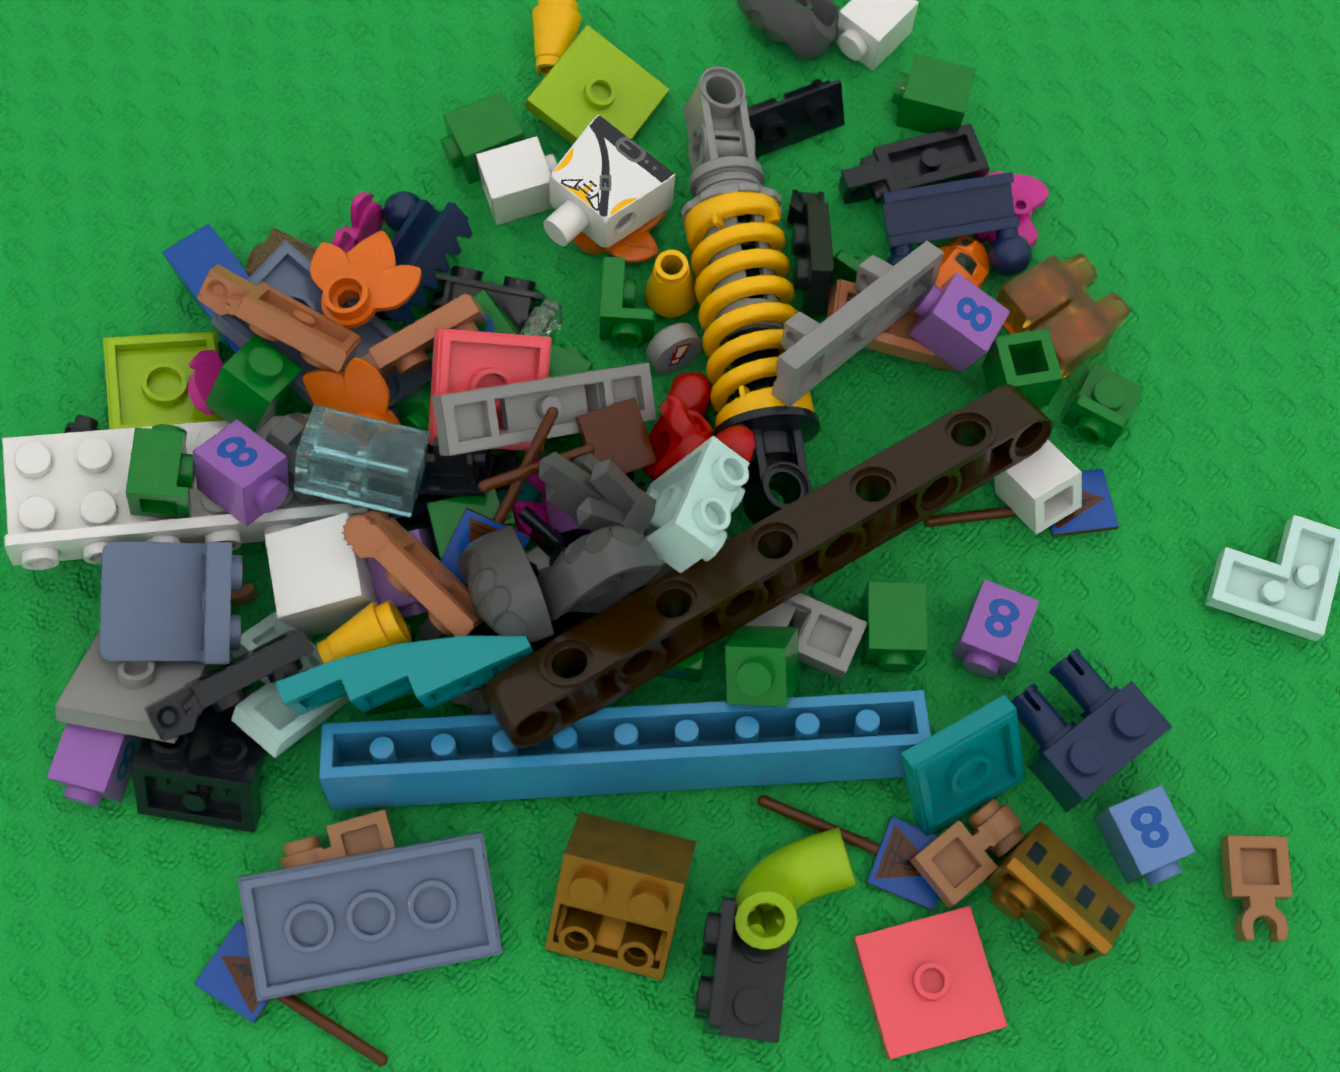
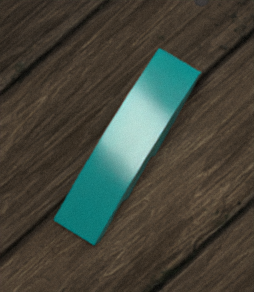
[275,636,534,716]

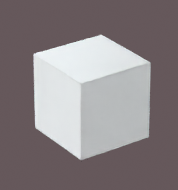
[265,512,379,637]

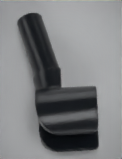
[517,505,582,566]

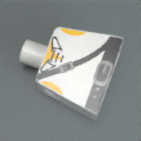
[543,114,675,247]

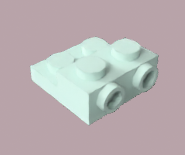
[643,436,750,573]

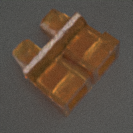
[996,254,1130,381]

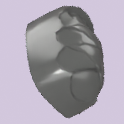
[737,0,839,61]
[458,526,554,643]
[537,526,661,621]

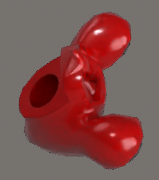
[642,372,757,482]

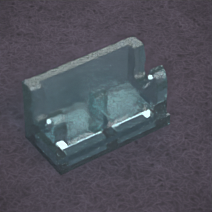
[294,405,430,518]

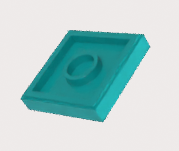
[901,695,1025,835]

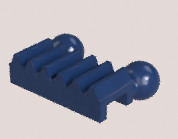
[881,172,1032,277]
[358,191,472,324]

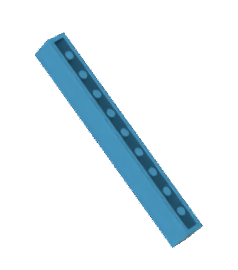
[319,690,931,810]

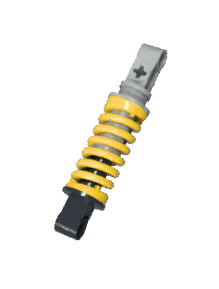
[681,66,820,524]

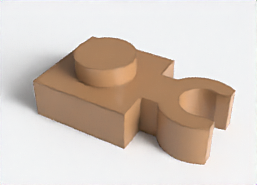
[1220,835,1293,943]

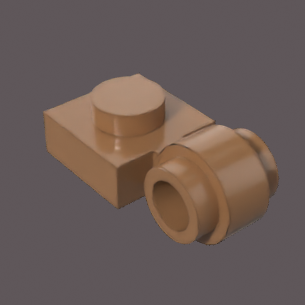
[909,798,1025,908]
[279,809,397,868]

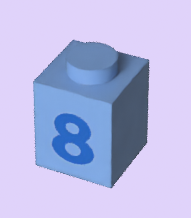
[1094,785,1196,887]

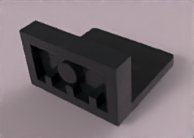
[131,693,268,832]
[694,897,789,1043]

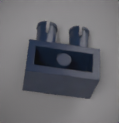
[1010,648,1172,812]

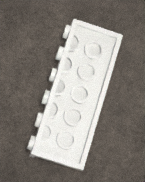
[2,413,368,570]

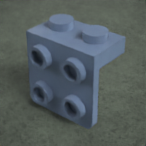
[99,541,242,664]

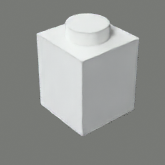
[834,0,919,71]
[476,136,557,225]
[994,440,1082,535]

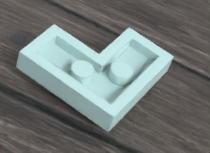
[1205,515,1340,642]
[230,612,350,758]

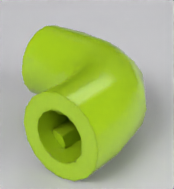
[734,827,857,950]

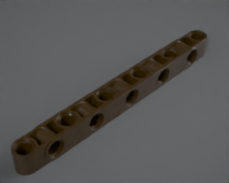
[483,384,1053,748]

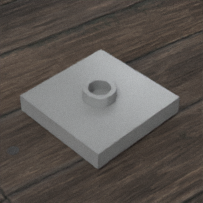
[55,630,215,744]

